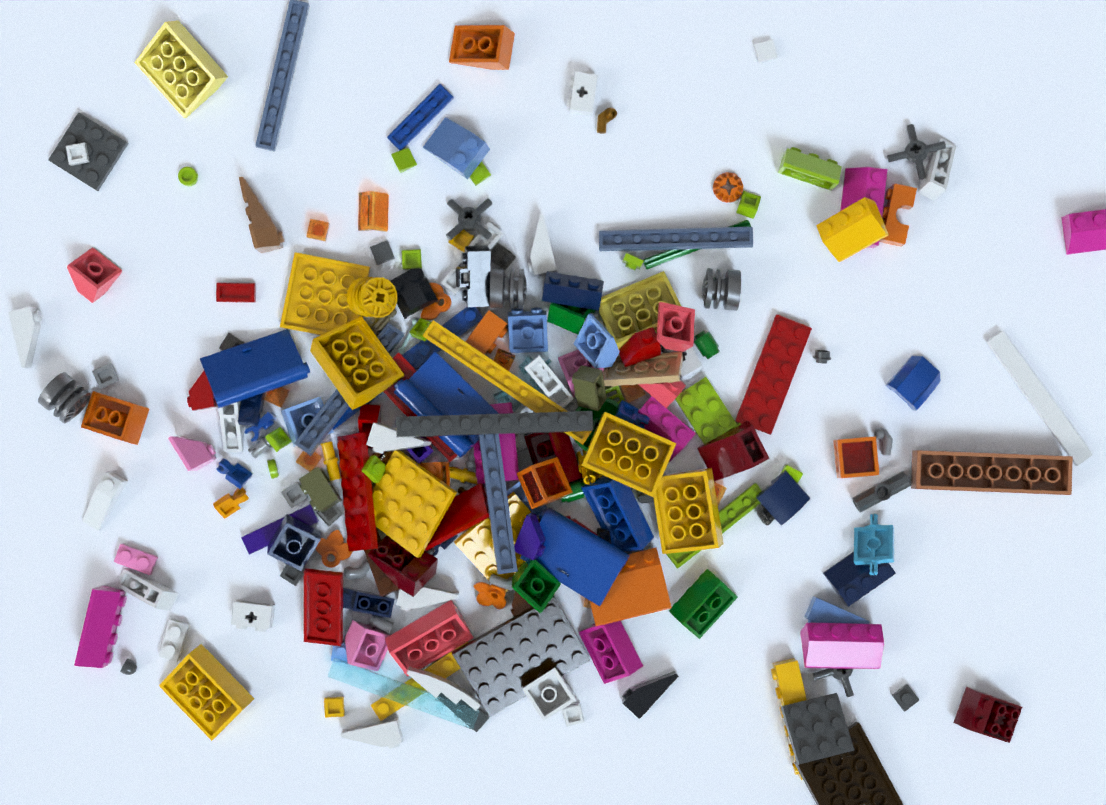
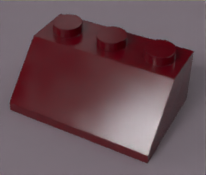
[524,432,583,485]

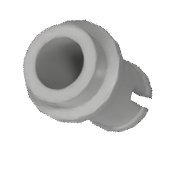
[248,435,272,459]
[465,446,476,469]
[368,615,394,634]

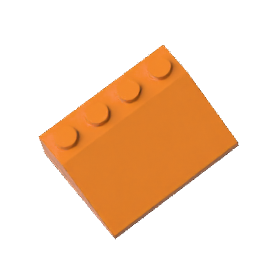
[590,547,672,626]

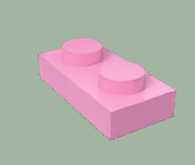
[114,544,158,575]

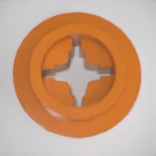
[713,172,744,203]

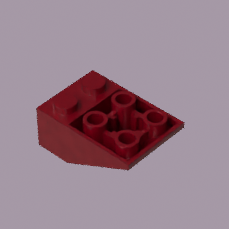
[697,421,770,482]
[368,535,438,597]
[953,686,1023,743]

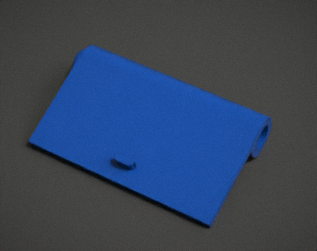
[200,329,310,408]
[394,352,499,458]
[520,507,630,606]

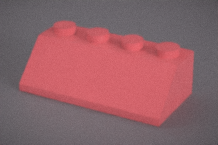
[385,600,474,677]

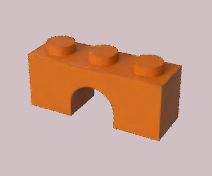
[879,183,917,247]

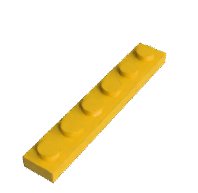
[370,642,468,721]

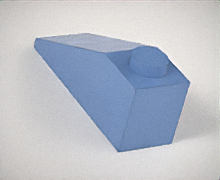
[804,596,870,624]

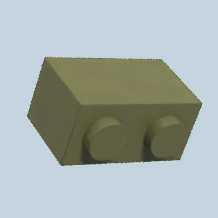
[572,365,607,411]
[299,467,342,513]

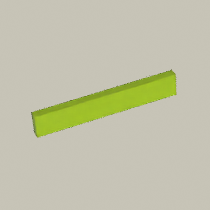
[666,483,762,569]

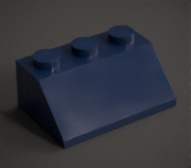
[542,271,604,311]
[823,551,896,607]

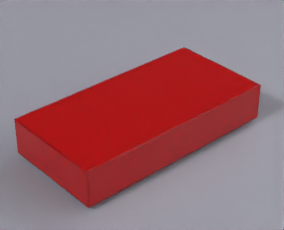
[216,283,256,303]

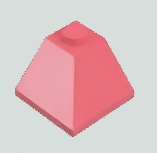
[67,247,122,303]
[657,302,695,352]
[638,380,686,408]

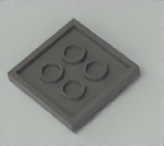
[48,112,129,191]
[781,693,854,765]

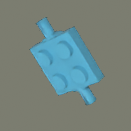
[854,514,894,575]

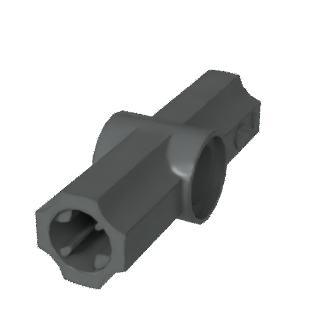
[852,471,911,513]

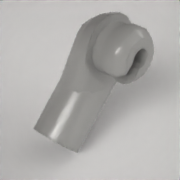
[874,428,893,456]
[343,560,370,580]
[489,574,514,591]

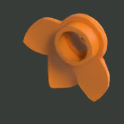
[421,282,452,320]
[316,530,353,568]
[473,582,507,610]

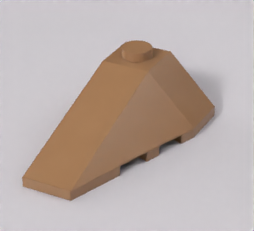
[239,176,285,254]

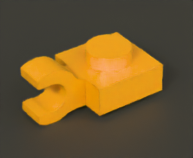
[213,487,249,519]

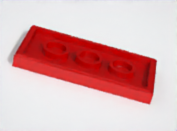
[425,483,489,551]
[303,568,343,646]

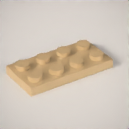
[603,352,683,387]

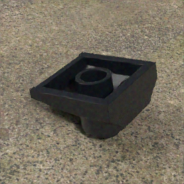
[390,268,438,319]

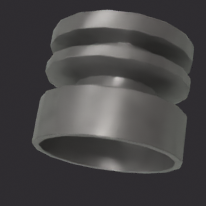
[490,268,527,309]
[702,268,741,311]
[38,372,91,424]

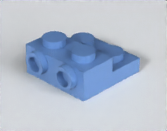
[508,307,548,353]

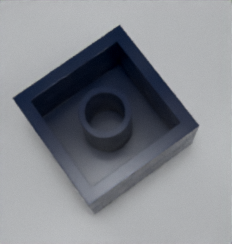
[267,514,321,571]

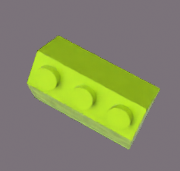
[777,147,842,191]

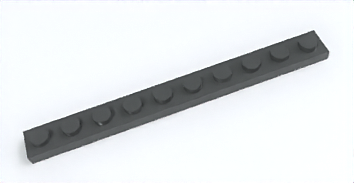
[396,411,593,438]

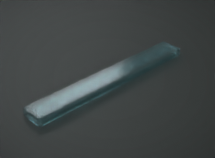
[327,658,480,730]

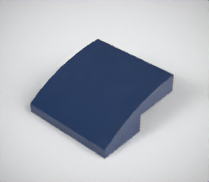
[756,470,810,526]

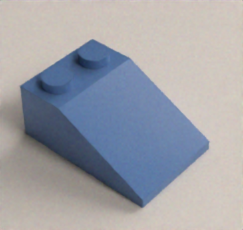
[423,117,490,180]

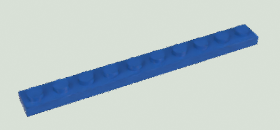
[332,307,483,431]

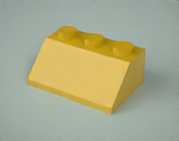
[816,197,889,262]

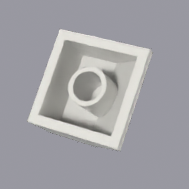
[522,667,576,722]

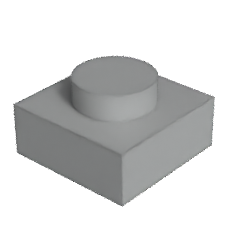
[92,363,119,389]
[281,482,308,508]

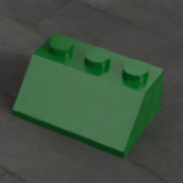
[669,569,738,639]

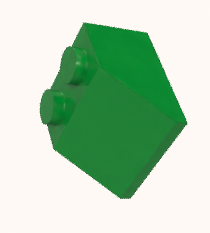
[547,303,595,334]
[512,559,561,613]

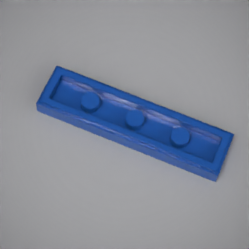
[387,84,454,151]

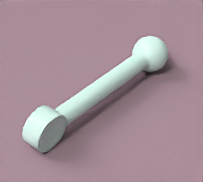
[397,318,419,355]

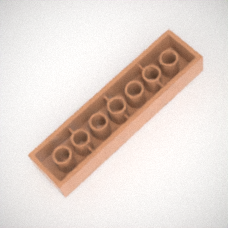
[911,450,1073,495]

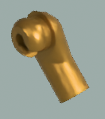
[597,108,617,134]

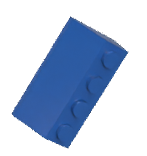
[581,476,654,552]

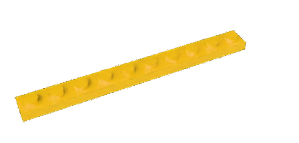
[422,320,592,445]

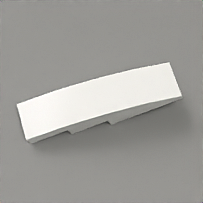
[440,222,504,296]
[524,355,578,412]
[406,667,481,711]

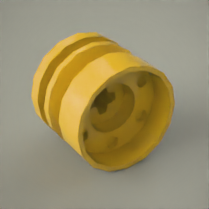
[347,277,397,318]

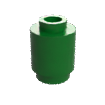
[694,330,720,360]
[559,479,585,503]

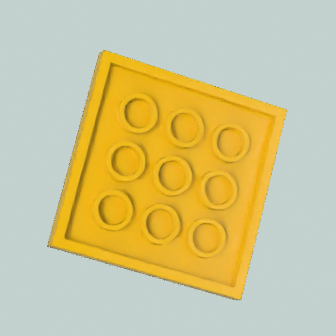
[280,252,371,335]
[372,450,457,558]
[454,491,540,592]

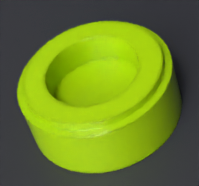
[178,167,198,187]
[267,459,279,479]

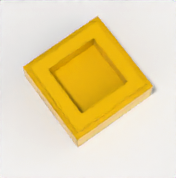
[448,229,474,252]
[324,696,345,718]

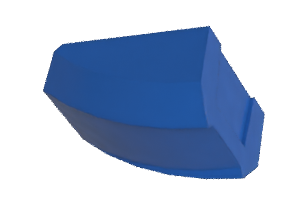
[885,356,941,411]

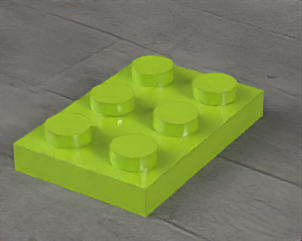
[675,377,737,444]

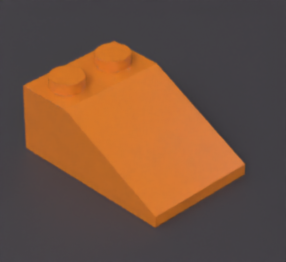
[449,25,515,70]
[81,391,150,445]

